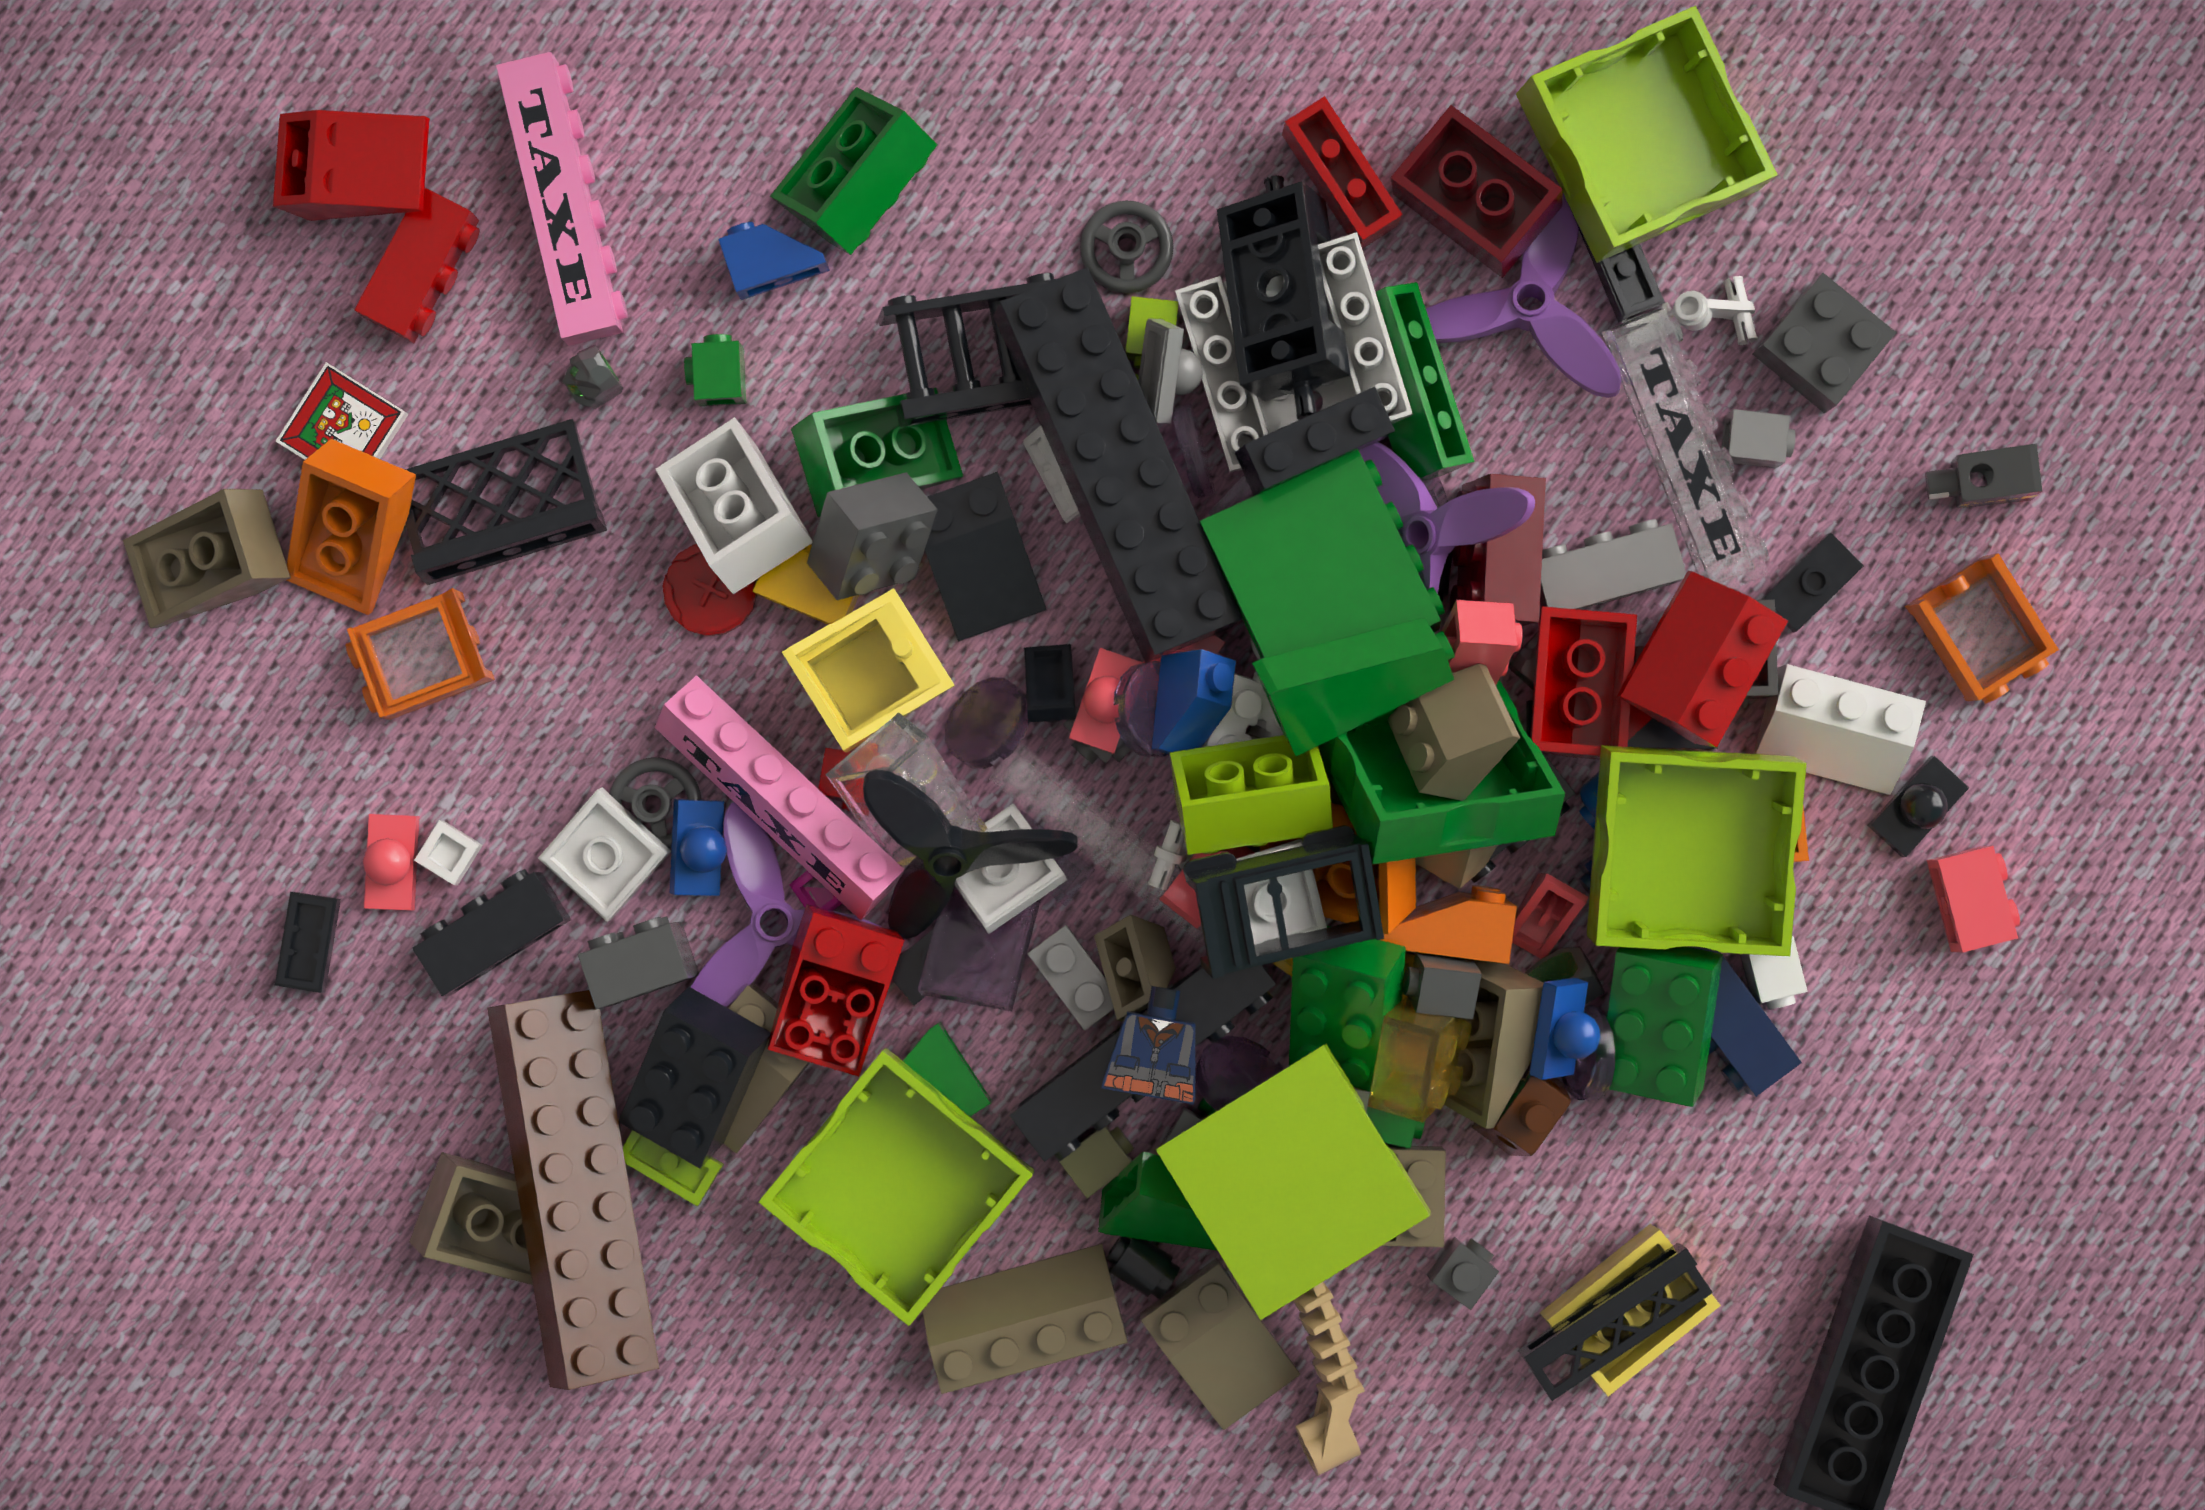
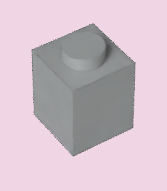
[1720,409,1796,468]

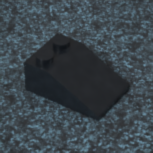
[925,472,1047,642]

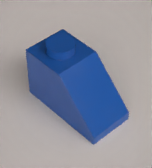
[718,222,830,300]
[1152,649,1236,755]

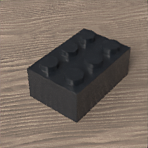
[618,987,771,1169]

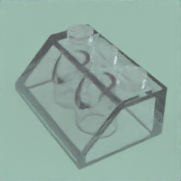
[825,712,988,867]

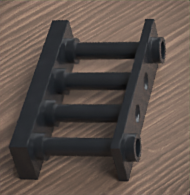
[878,273,1056,427]

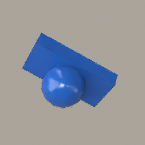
[669,799,727,896]
[1530,978,1601,1080]

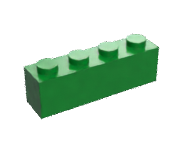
[1376,282,1475,481]

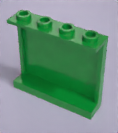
[1200,449,1445,659]

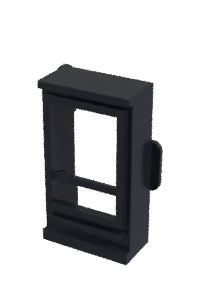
[1183,825,1384,979]

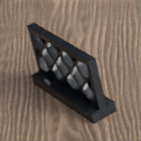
[405,419,607,585]

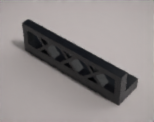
[1518,1243,1713,1401]

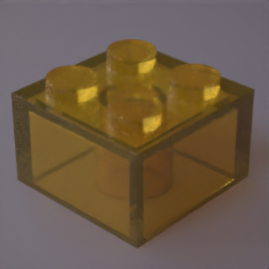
[1368,996,1471,1123]

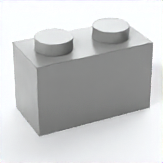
[1027,925,1114,1031]

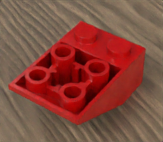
[273,110,430,221]
[767,904,905,1077]

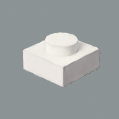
[414,820,483,885]

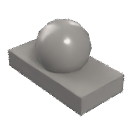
[1138,319,1203,423]

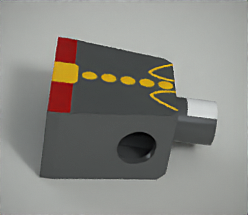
[1925,444,2042,508]

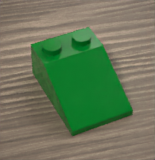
[791,387,963,518]

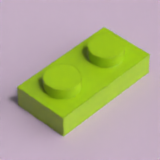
[623,1130,724,1207]

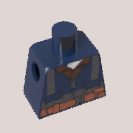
[1102,986,1195,1104]

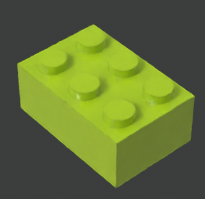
[1170,735,1333,855]

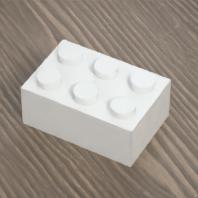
[656,417,813,594]

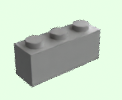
[1540,519,1686,610]

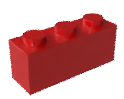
[1282,96,1403,249]
[354,188,480,344]

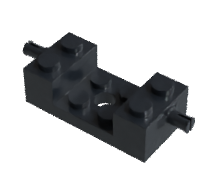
[1217,175,1351,420]

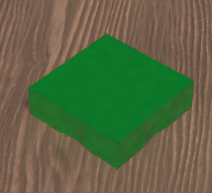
[1318,679,1565,865]

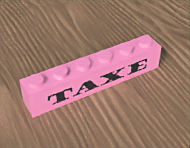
[496,52,628,346]
[655,675,905,920]

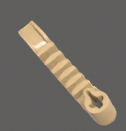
[1293,1282,1365,1476]

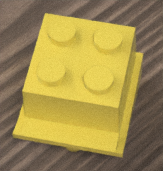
[782,588,955,753]

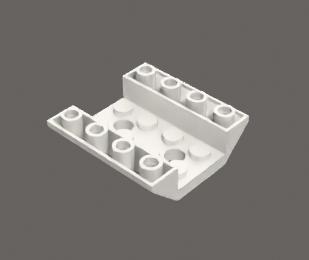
[1175,232,1413,472]

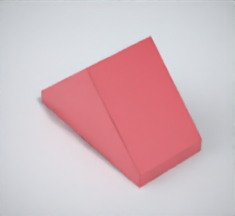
[1512,873,1589,959]

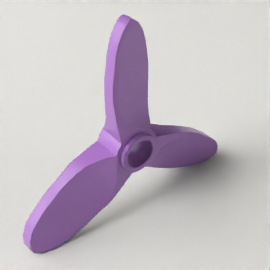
[1426,194,1621,398]
[1359,442,1535,594]
[691,802,881,1007]

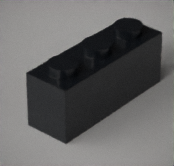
[1235,387,1395,496]
[412,869,571,997]

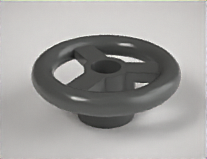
[1080,200,1174,293]
[609,757,702,849]

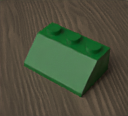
[770,87,938,255]

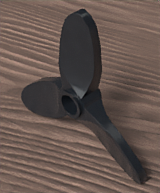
[863,770,1078,939]

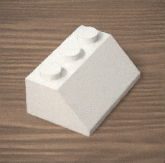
[1754,664,1926,795]

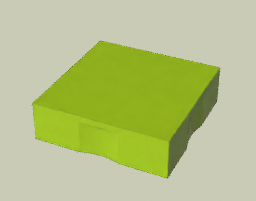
[1516,5,1778,263]
[1587,745,1807,957]
[1156,1044,1431,1320]
[759,1048,1034,1326]

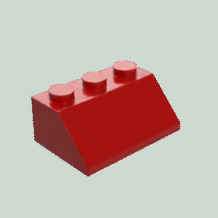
[1617,571,1788,748]
[1530,606,1637,760]

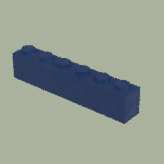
[1578,854,1802,1097]

